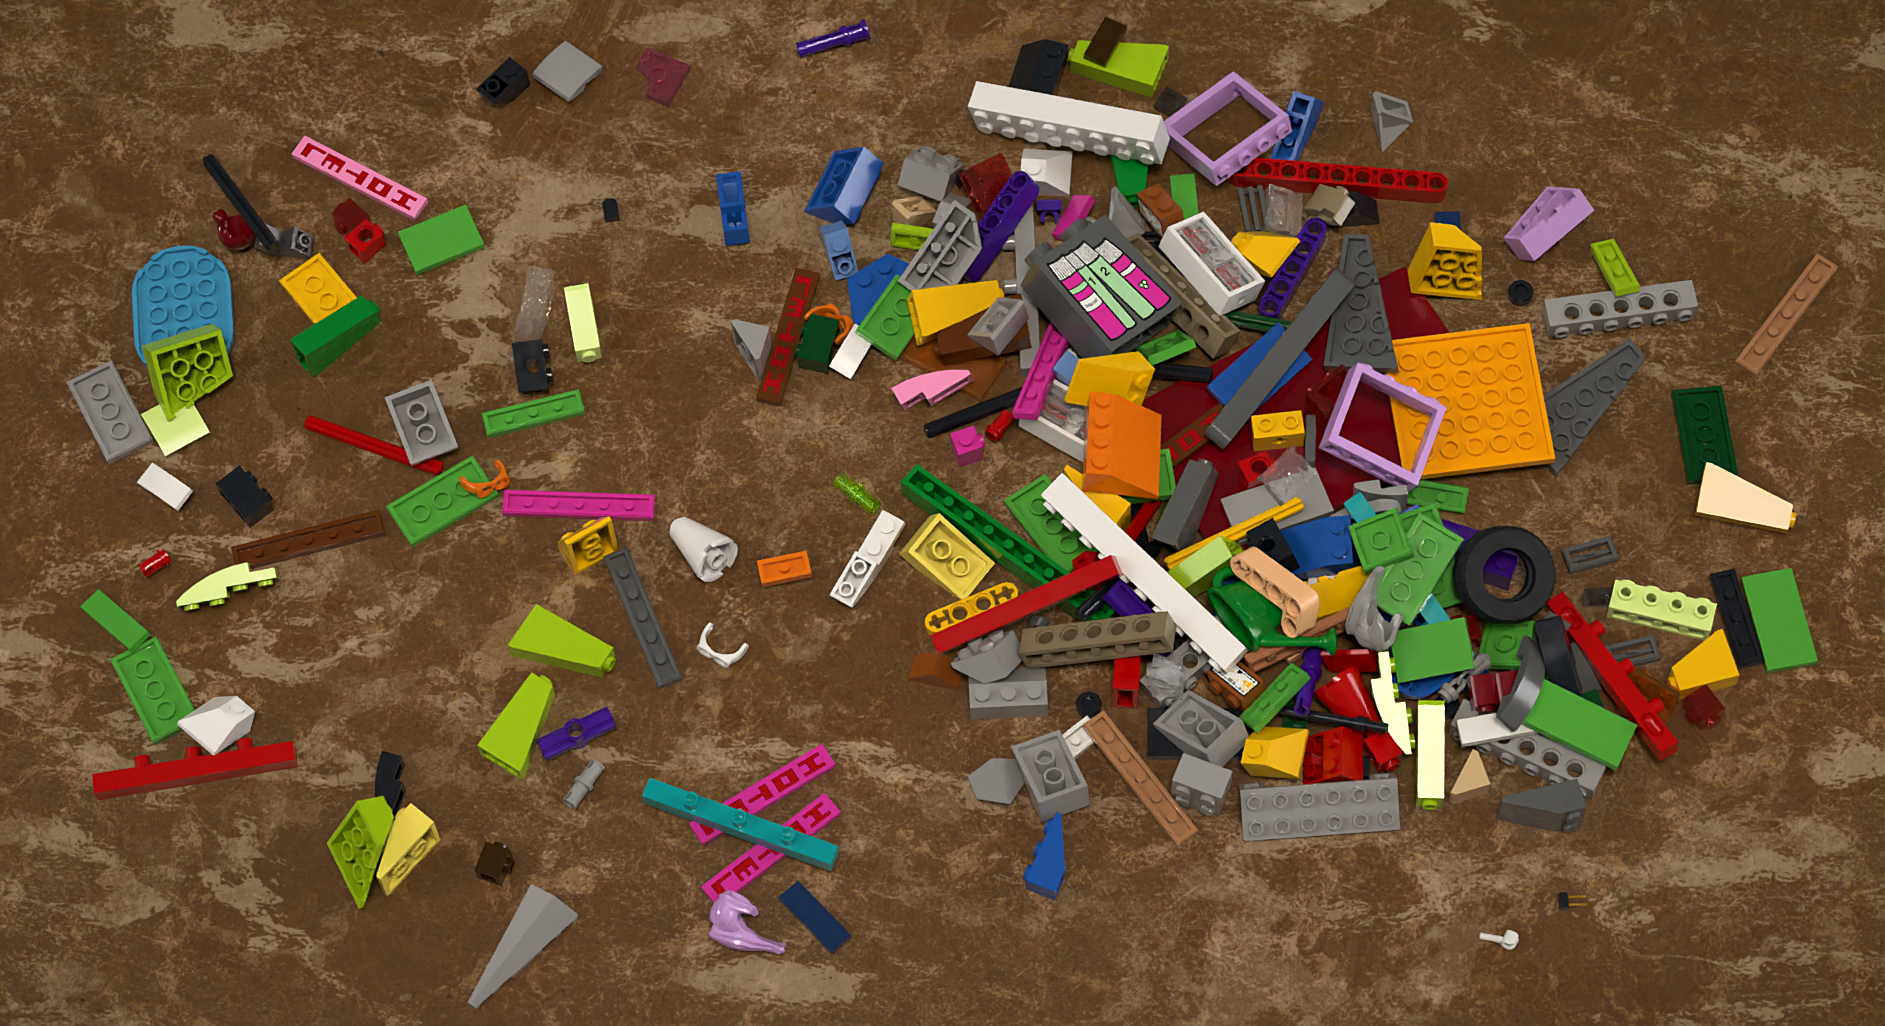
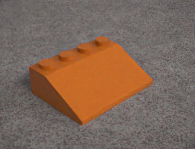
[1082,391,1162,499]

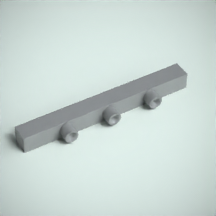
[1003,203,1040,377]

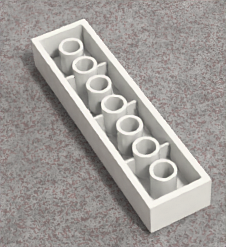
[968,81,1170,164]

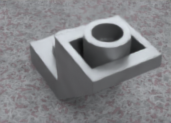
[254,224,314,259]

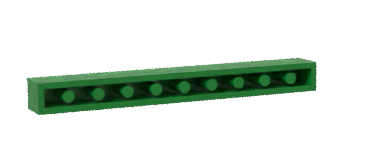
[901,464,1118,622]

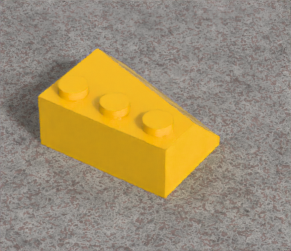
[1408,222,1482,300]
[1304,566,1371,622]

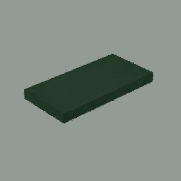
[1671,386,1739,485]

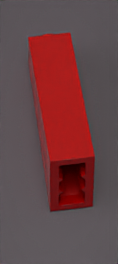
[1112,614,1141,709]

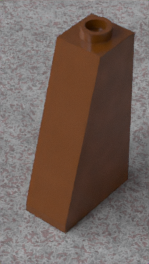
[934,293,1032,366]

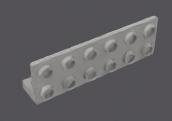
[1238,772,1400,841]

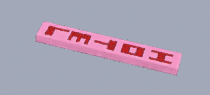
[292,136,428,221]

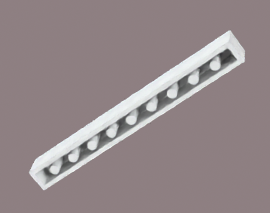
[1041,473,1249,673]

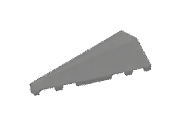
[468,884,579,1010]

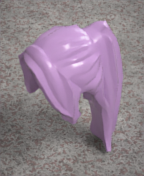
[708,890,786,954]

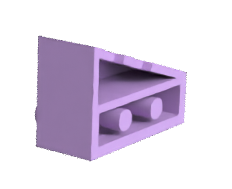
[1504,186,1594,261]

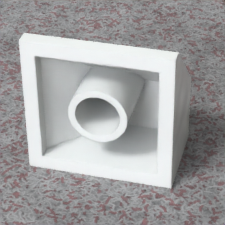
[1021,149,1072,197]
[177,696,255,756]

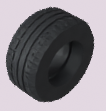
[1453,526,1556,624]

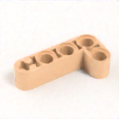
[1230,547,1319,638]

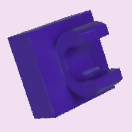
[1036,199,1062,222]

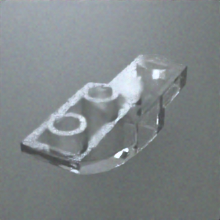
[509,265,555,367]

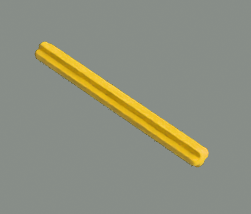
[1164,497,1304,570]

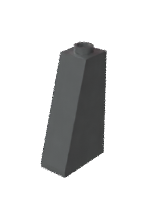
[1151,459,1219,554]

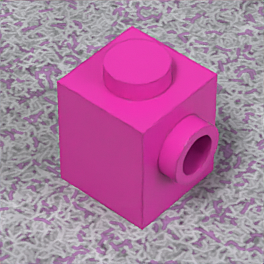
[950,426,986,468]

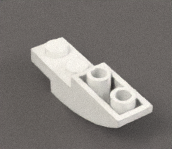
[830,510,906,608]

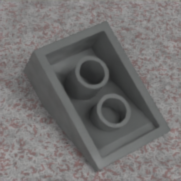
[1497,779,1587,832]

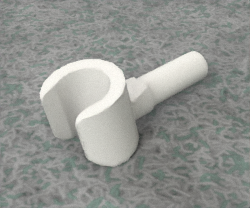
[1480,930,1519,950]

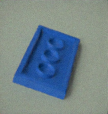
[1206,322,1312,413]

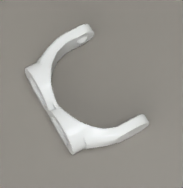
[697,622,749,668]

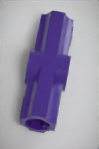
[536,707,617,761]

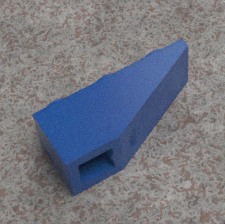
[1023,812,1065,901]

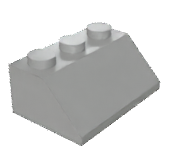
[969,667,1048,720]

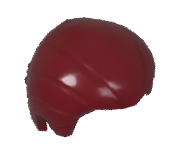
[212,209,256,250]

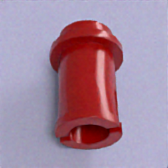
[985,410,1015,442]
[138,549,172,578]

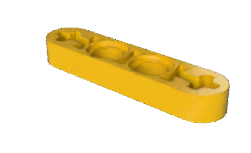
[925,582,1018,635]

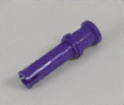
[796,19,870,58]
[1293,647,1324,716]

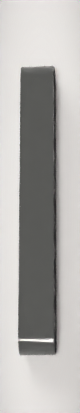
[1203,268,1356,449]

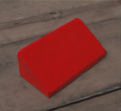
[1320,649,1378,673]

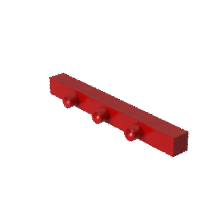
[930,555,1123,654]
[1545,592,1678,761]
[92,738,298,801]

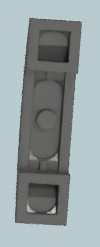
[1496,635,1546,732]

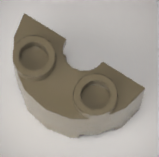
[1301,184,1355,226]

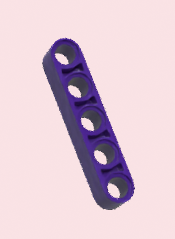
[963,171,1040,282]
[1259,217,1327,319]

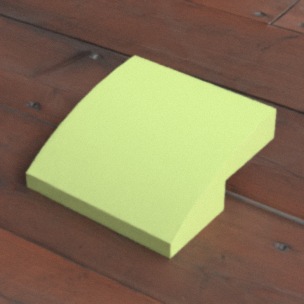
[141,404,210,457]

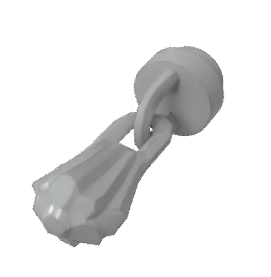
[1438,653,1491,704]

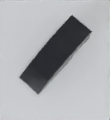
[1536,615,1583,696]
[375,751,406,836]

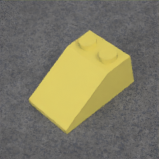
[899,513,995,600]
[376,803,441,897]

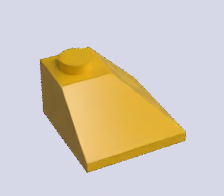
[1231,231,1300,277]
[1241,726,1309,779]

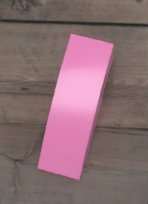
[891,370,974,411]

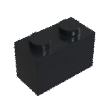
[215,465,274,528]

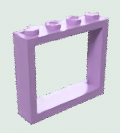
[1164,71,1292,186]
[1319,362,1447,492]

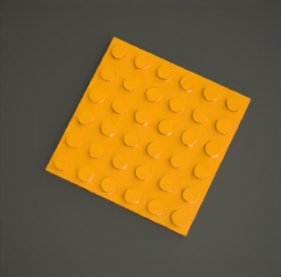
[1385,323,1555,479]

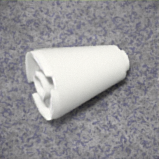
[669,517,738,582]

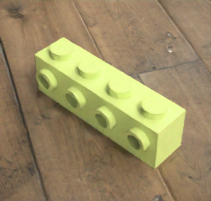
[1606,580,1717,641]

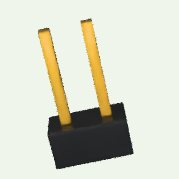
[1557,892,1587,910]

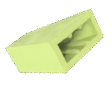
[564,283,602,363]

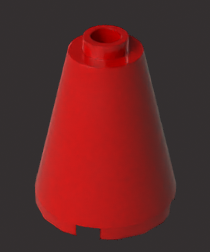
[1314,664,1381,738]

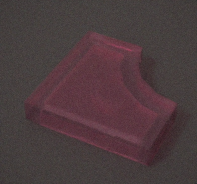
[636,47,691,107]

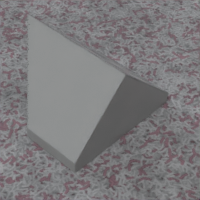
[1370,91,1413,152]
[1107,186,1145,238]
[968,758,1025,804]

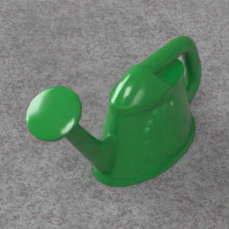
[1207,566,1337,656]

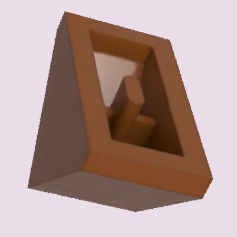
[908,651,963,691]

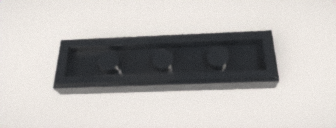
[1709,569,1764,670]

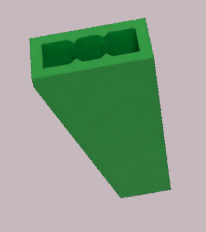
[1109,113,1152,208]
[290,295,381,378]

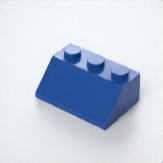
[804,146,884,225]

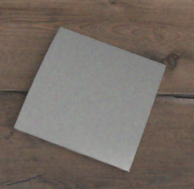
[532,41,602,102]
[1352,480,1408,512]

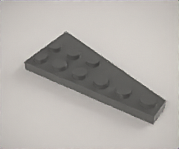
[1324,234,1399,373]
[1543,339,1646,477]

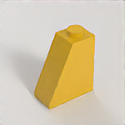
[1667,629,1739,700]

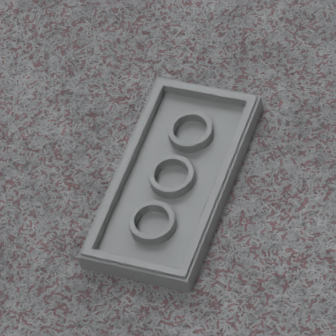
[67,360,154,464]
[1220,467,1334,545]

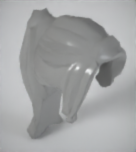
[1345,566,1403,652]

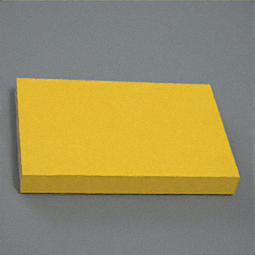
[279,253,357,324]

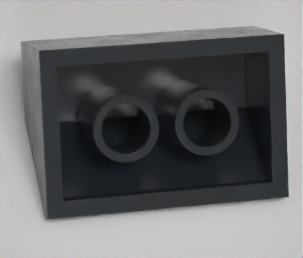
[1008,39,1068,96]

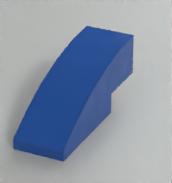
[716,171,750,245]

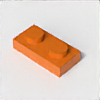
[757,551,812,588]

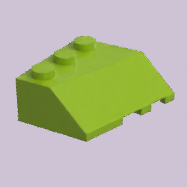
[142,324,233,422]
[327,796,394,909]

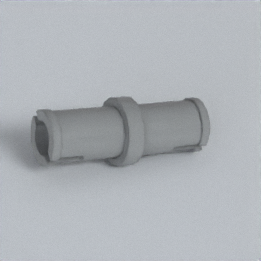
[562,759,605,810]

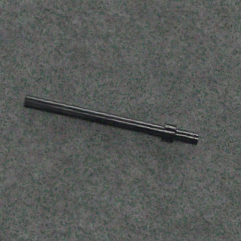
[1277,705,1389,734]

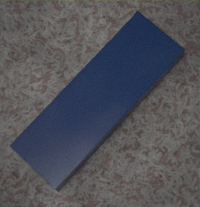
[778,881,851,955]

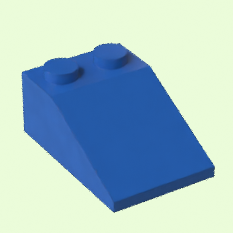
[1281,515,1357,579]

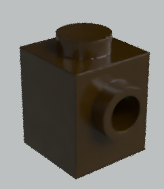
[474,842,515,886]

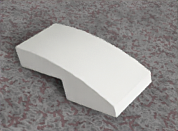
[829,324,871,379]
[137,463,193,511]

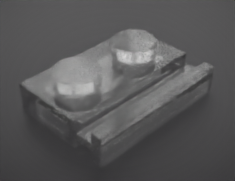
[1264,184,1303,238]
[1257,446,1317,506]

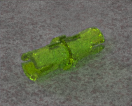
[833,472,881,515]

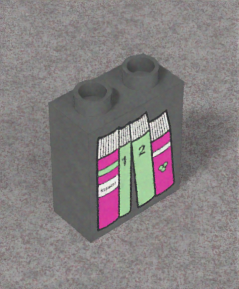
[1020,214,1183,358]

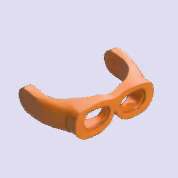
[804,303,854,345]
[459,460,510,498]

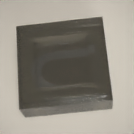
[1154,87,1187,117]
[1582,588,1611,607]

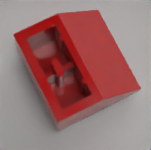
[1303,726,1364,784]

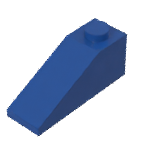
[1270,91,1324,161]

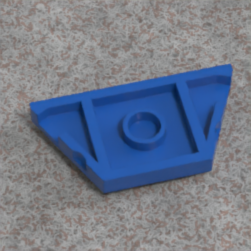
[847,253,909,326]

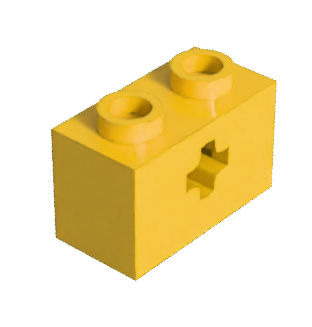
[1250,410,1305,451]

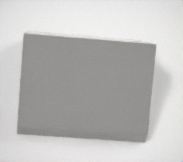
[967,297,1029,356]
[731,319,772,382]

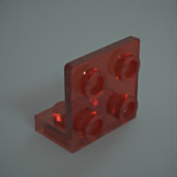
[958,153,1013,218]
[1304,364,1346,435]

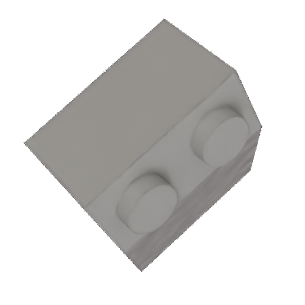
[385,380,459,466]
[1153,690,1249,767]
[1011,730,1090,822]

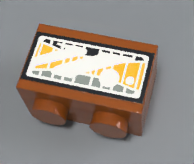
[1137,183,1184,238]
[1206,661,1266,713]

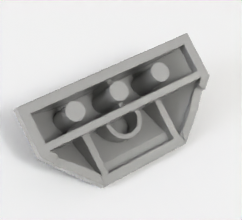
[898,199,983,291]

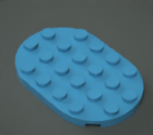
[132,245,235,369]

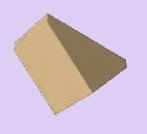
[892,196,937,227]
[1449,749,1490,804]

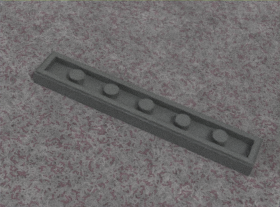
[603,547,682,689]

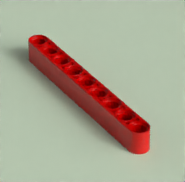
[1228,158,1448,204]

